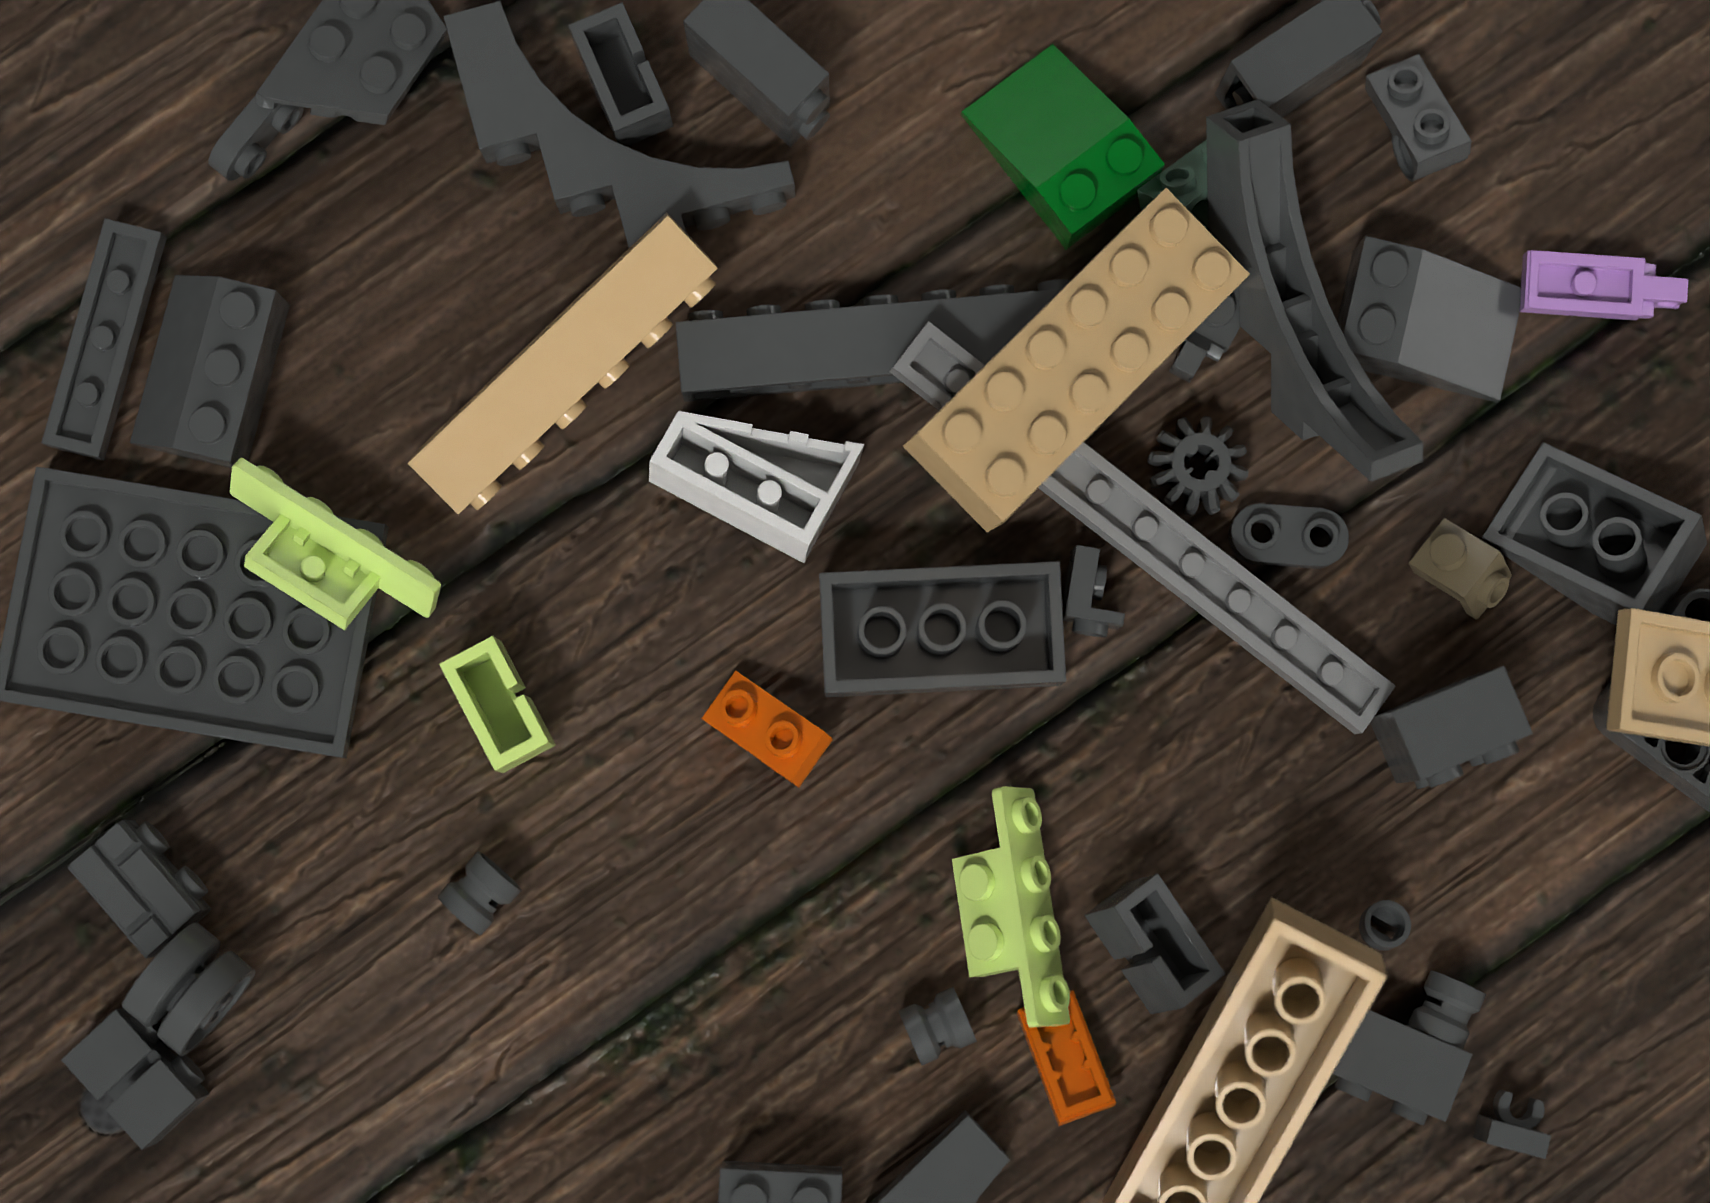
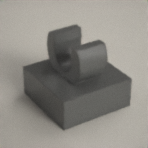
[1473,1089,1551,1159]

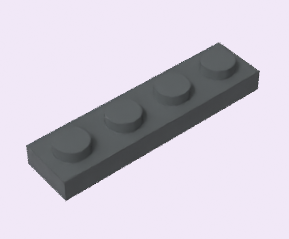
[41,218,167,461]

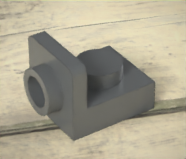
[1062,545,1125,638]

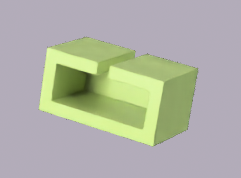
[439,636,556,773]

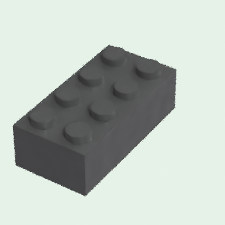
[819,562,1066,697]

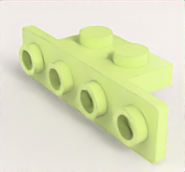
[230,458,441,630]
[952,786,1070,1027]

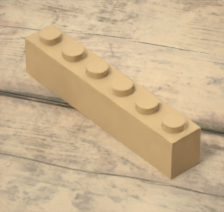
[408,212,718,514]

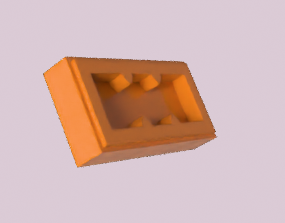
[1017,990,1116,1126]

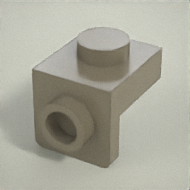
[1409,518,1512,620]

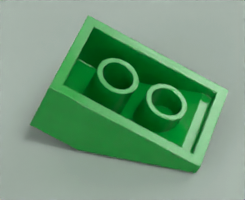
[961,44,1165,250]

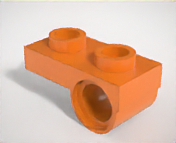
[701,670,833,788]

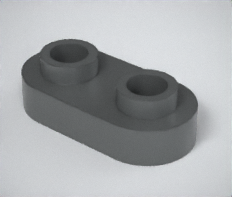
[208,95,304,181]
[1228,504,1349,569]

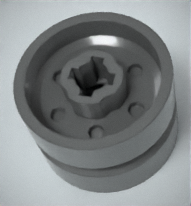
[122,922,256,1056]

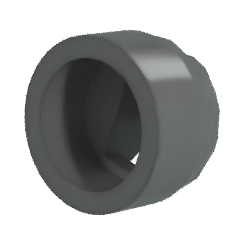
[1359,900,1411,951]

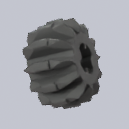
[1147,416,1249,517]

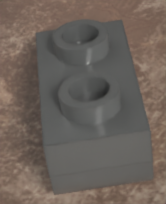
[1365,54,1472,182]

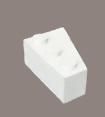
[649,411,864,563]

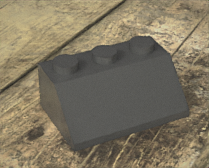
[130,275,290,469]

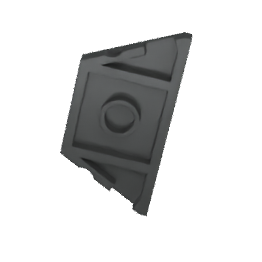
[255,0,447,125]

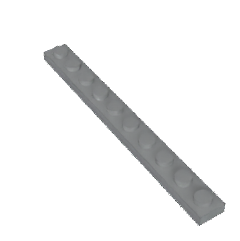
[889,321,1395,734]

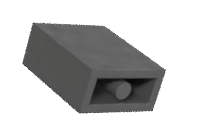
[683,0,830,147]
[1215,0,1383,118]

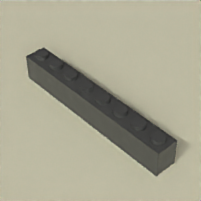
[675,279,1071,402]

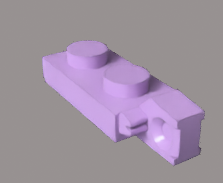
[1520,250,1688,320]

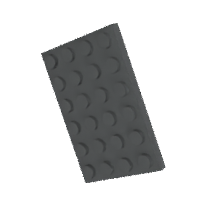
[0,467,389,759]

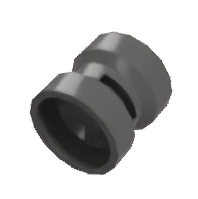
[437,851,522,935]
[1407,970,1486,1050]
[898,987,977,1066]

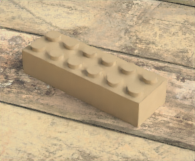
[903,188,1250,533]
[1101,897,1387,1203]

